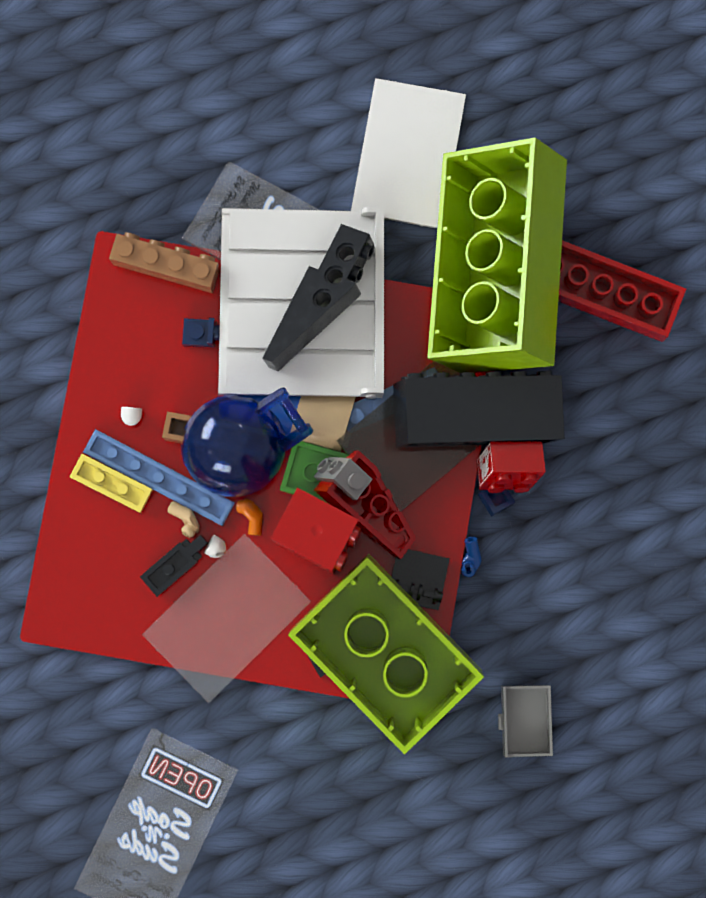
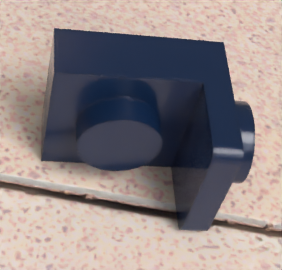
[182,318,220,348]

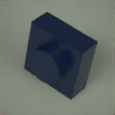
[478,489,515,517]

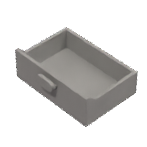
[498,685,553,757]

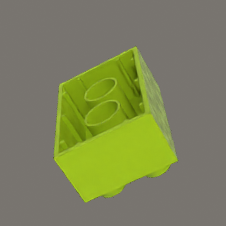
[288,554,484,755]

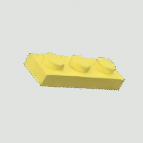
[70,454,153,513]

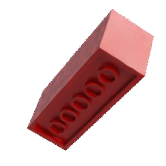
[270,487,361,575]

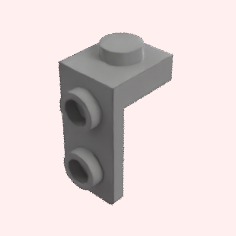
[314,457,373,500]

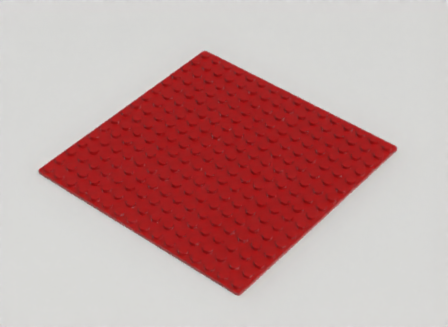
[20,231,494,699]

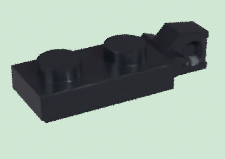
[140,535,209,597]

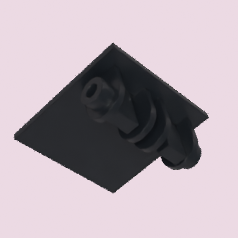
[392,549,450,610]

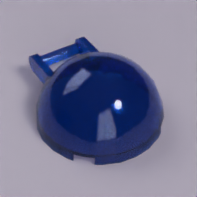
[181,387,313,497]

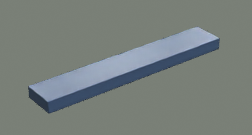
[83,429,235,526]

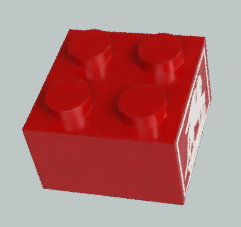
[477,442,546,493]

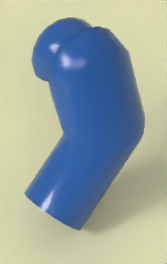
[461,537,481,577]

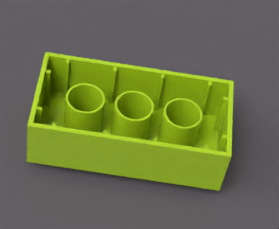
[427,138,567,373]

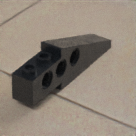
[262,224,375,371]

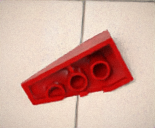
[314,450,416,559]

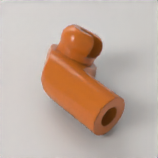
[236,499,263,536]

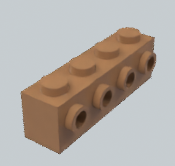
[109,232,220,293]

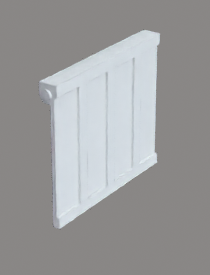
[218,206,384,399]

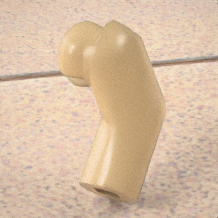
[168,501,200,538]

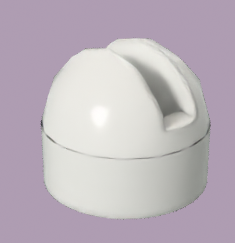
[121,407,142,426]
[204,535,226,558]

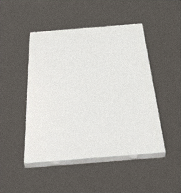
[351,78,466,228]

